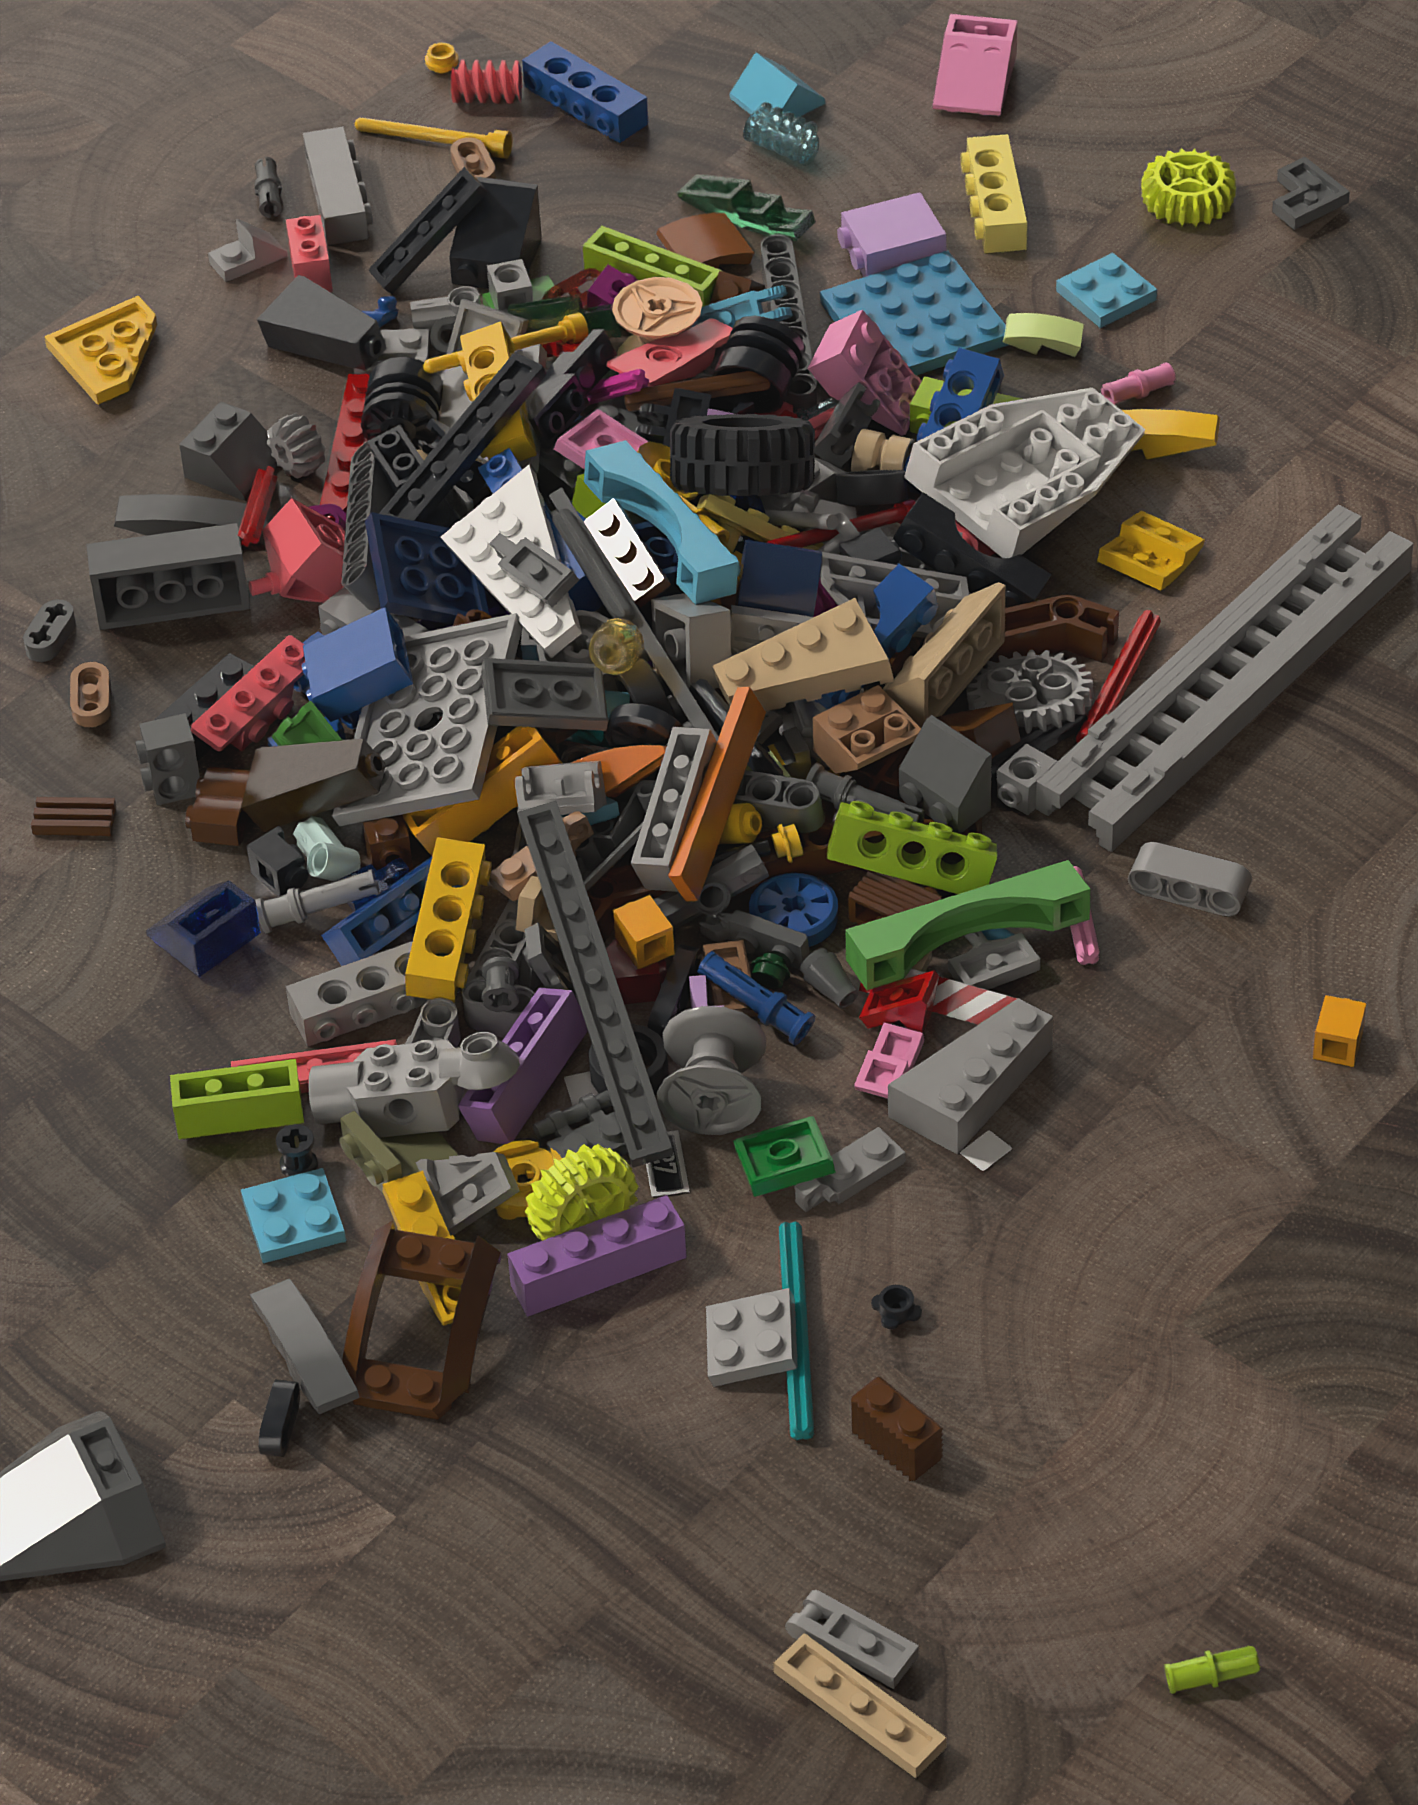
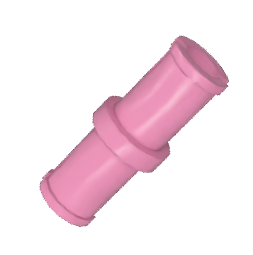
[1101,362,1176,405]

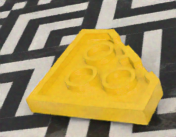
[45,295,157,405]

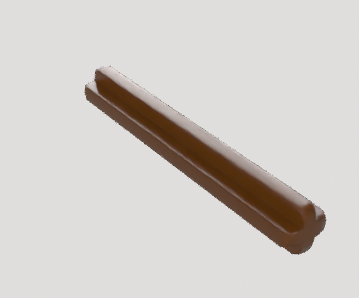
[624,371,771,412]

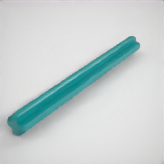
[779,1221,814,1440]

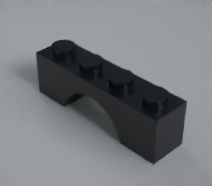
[893,492,1052,608]

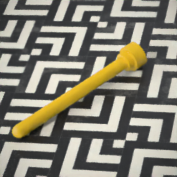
[354,118,513,159]
[423,313,589,374]

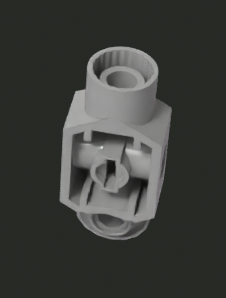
[308,1032,520,1138]

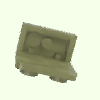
[339,1111,458,1195]

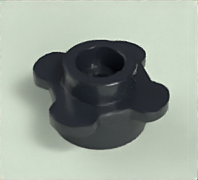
[871,1285,922,1329]

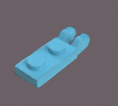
[692,285,793,328]

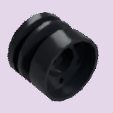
[712,316,805,413]
[361,357,443,450]

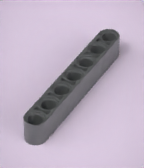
[761,234,817,421]
[341,442,395,610]

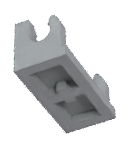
[515,760,607,815]

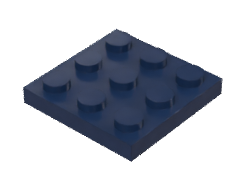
[365,512,489,625]

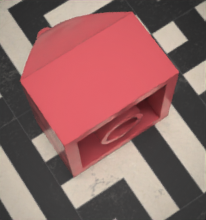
[248,498,345,603]

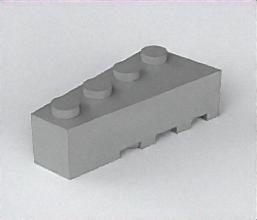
[888,998,1053,1155]

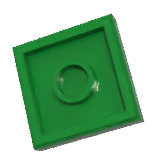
[733,1116,836,1197]

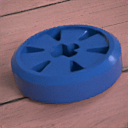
[749,873,838,947]

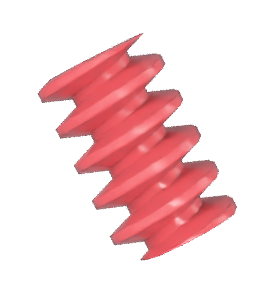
[451,60,522,104]

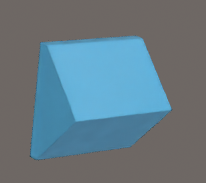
[730,52,825,131]

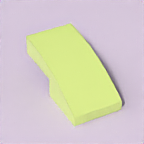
[1003,313,1084,357]

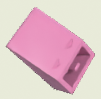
[933,14,1017,116]
[808,309,922,436]

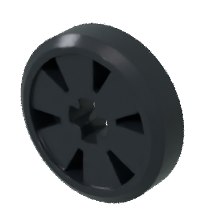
[603,703,683,748]

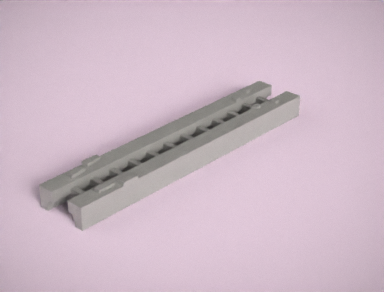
[1036,504,1414,852]

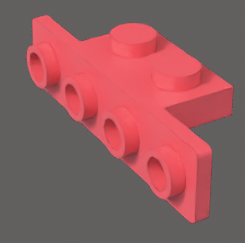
[191,635,305,751]

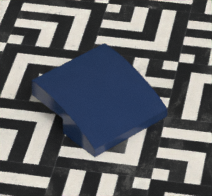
[735,540,822,617]

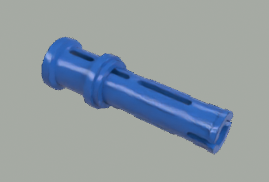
[697,951,816,1046]

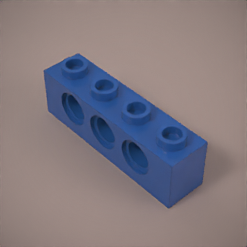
[522,41,649,143]
[903,347,1004,495]
[321,857,463,966]

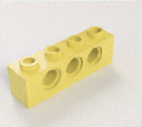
[961,134,1027,254]

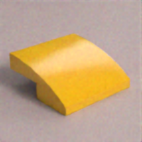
[1097,510,1205,591]

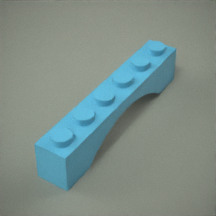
[584,440,740,605]

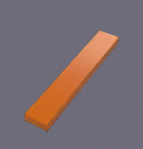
[668,687,766,902]

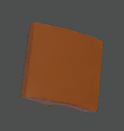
[656,213,754,269]

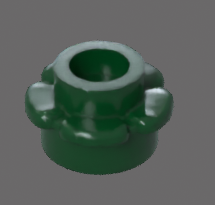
[751,953,790,989]

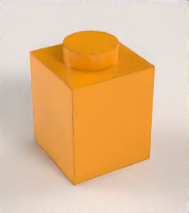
[613,895,674,969]
[1313,995,1366,1067]

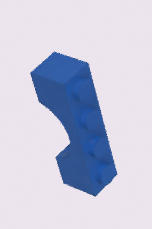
[814,563,938,710]

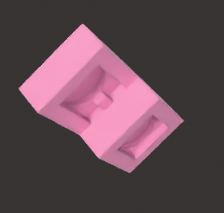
[854,1022,924,1098]

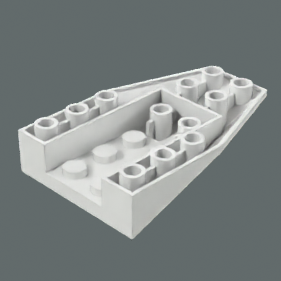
[904,388,1145,558]

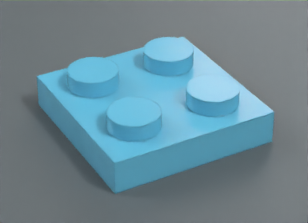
[1056,253,1157,328]
[241,1168,346,1264]

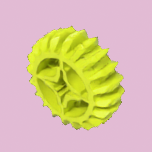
[1141,148,1236,227]
[524,1144,639,1241]

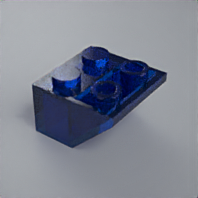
[146,880,261,977]

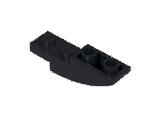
[528,329,618,449]
[367,425,460,528]

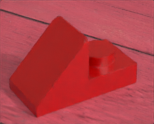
[859,970,939,1033]

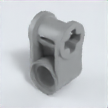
[405,998,461,1048]

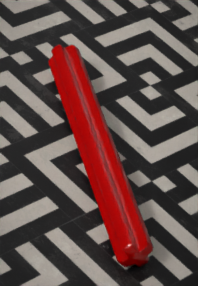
[238,466,278,547]
[1076,610,1161,744]

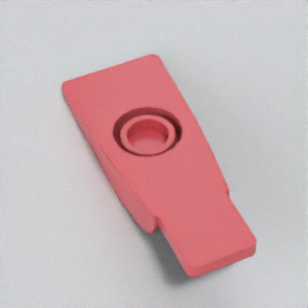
[607,318,732,387]

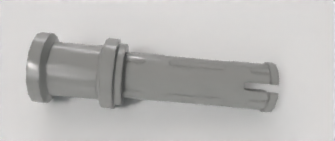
[255,869,380,934]

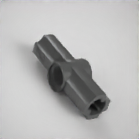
[653,844,769,931]

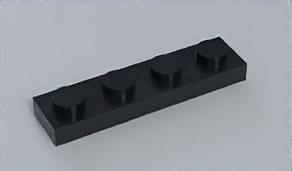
[368,167,488,295]

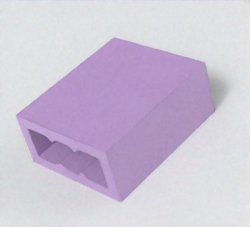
[837,192,946,277]

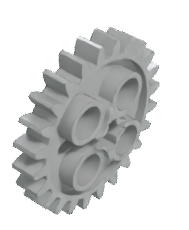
[966,650,1094,733]

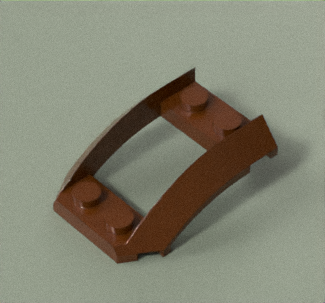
[342,1220,502,1420]

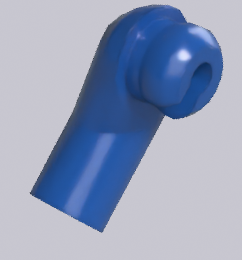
[362,296,399,328]

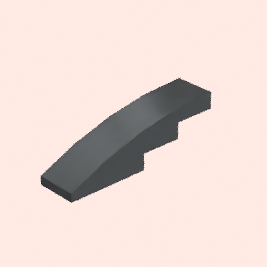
[114,494,273,545]
[250,1278,360,1414]

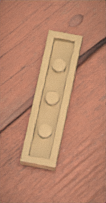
[774,1633,947,1778]

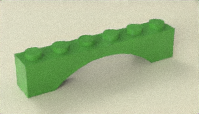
[846,860,1090,990]

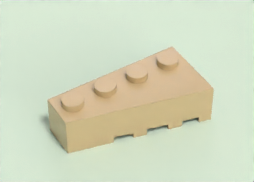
[712,598,894,711]

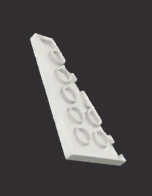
[441,465,582,658]

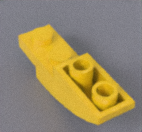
[382,1170,461,1326]

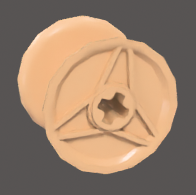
[612,277,703,356]

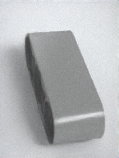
[1128,842,1252,916]

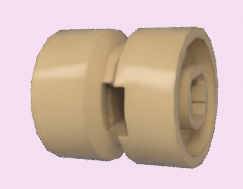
[851,429,915,471]

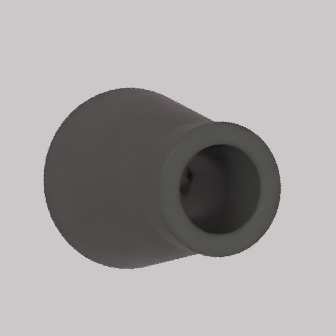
[800,948,858,1009]

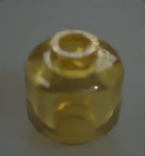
[589,618,644,675]

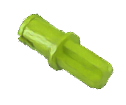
[1164,1646,1260,1693]

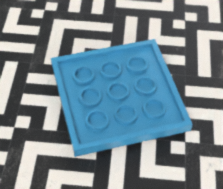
[820,250,1009,375]

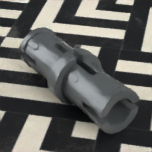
[254,157,282,218]

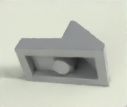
[208,219,287,282]

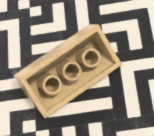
[883,582,1005,728]

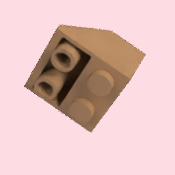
[813,685,921,774]

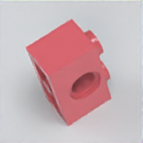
[286,215,333,292]

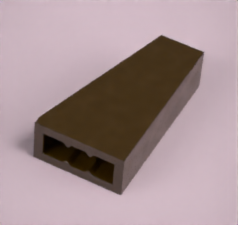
[241,739,386,832]

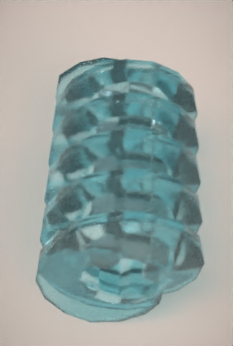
[743,102,819,166]

